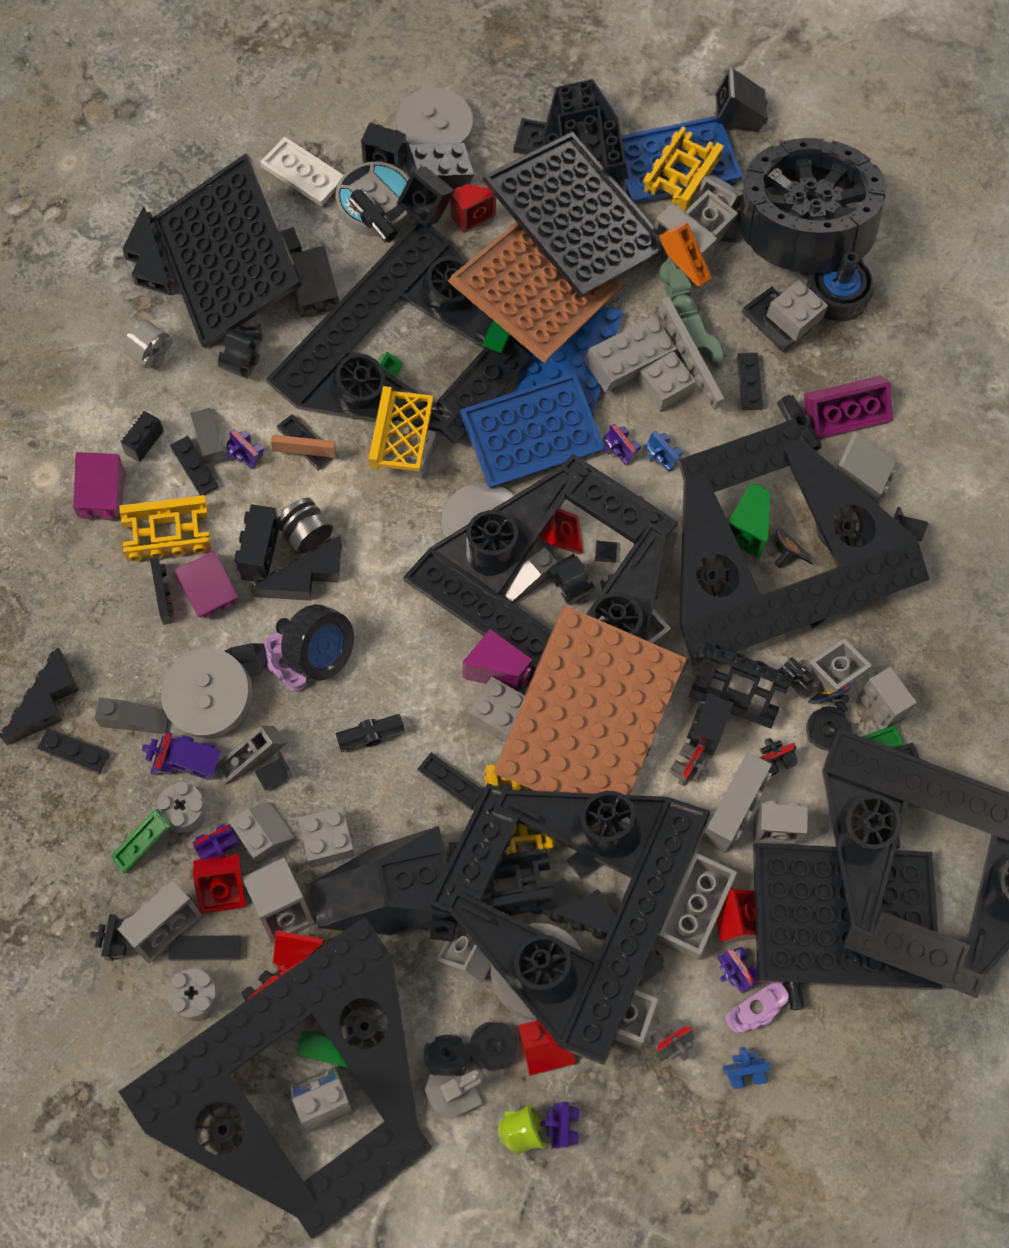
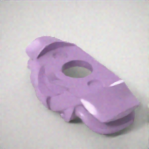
[264,633,307,692]
[725,983,788,1033]

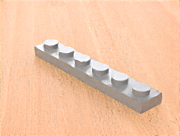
[658,296,724,410]

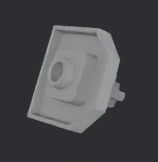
[425,1069,484,1119]

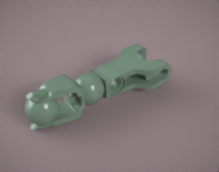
[659,257,724,372]

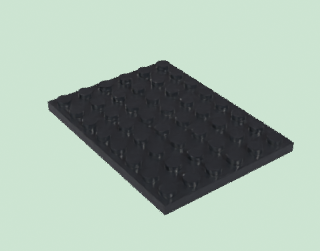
[482,132,666,298]
[153,153,303,348]
[753,842,942,990]

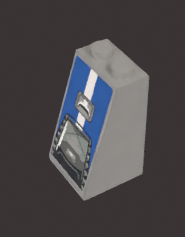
[290,1067,353,1132]

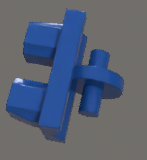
[644,431,683,472]
[722,1047,770,1089]

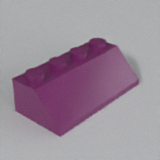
[803,376,893,438]

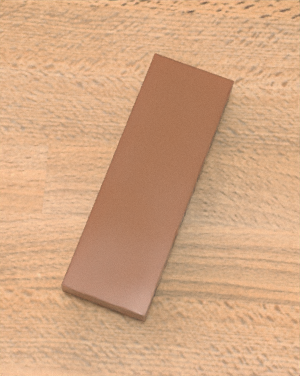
[271,435,336,458]

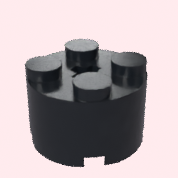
[218,330,261,379]
[549,553,595,604]

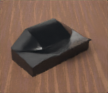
[224,643,268,676]

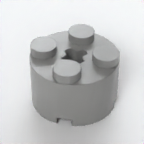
[123,320,173,368]
[156,782,206,834]
[167,969,219,1022]

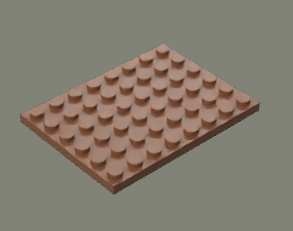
[448,222,623,363]
[493,605,687,814]

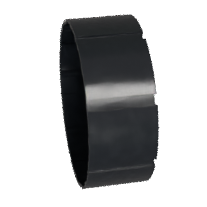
[739,138,886,273]

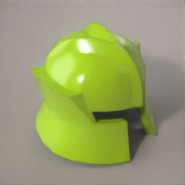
[498,1103,548,1155]

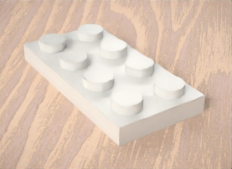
[260,137,343,206]

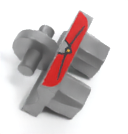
[669,742,710,786]
[651,1018,695,1062]

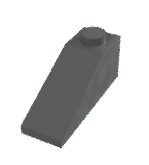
[500,547,557,603]
[95,697,169,734]
[215,725,286,784]

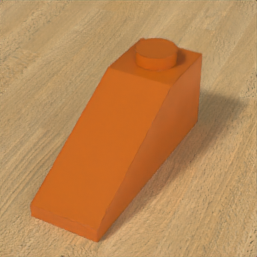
[659,222,712,286]

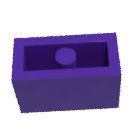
[165,735,221,780]

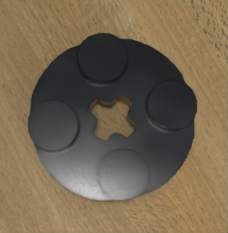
[806,706,851,751]
[470,1022,517,1072]
[424,1035,472,1076]

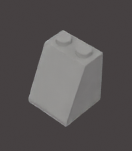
[837,432,896,503]
[242,858,314,943]

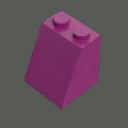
[73,452,126,520]
[173,551,238,619]
[462,629,533,691]

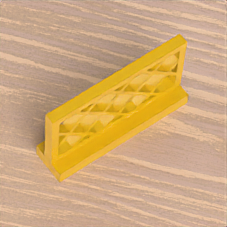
[369,386,434,471]

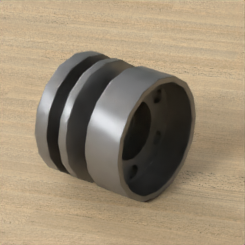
[276,497,334,555]

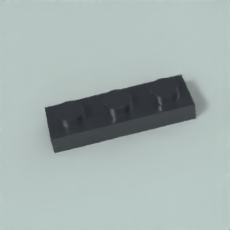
[736,353,763,410]
[170,436,219,496]
[150,557,174,625]
[37,728,109,775]

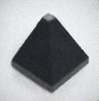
[595,540,617,563]

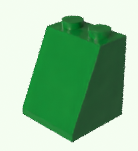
[728,482,770,559]

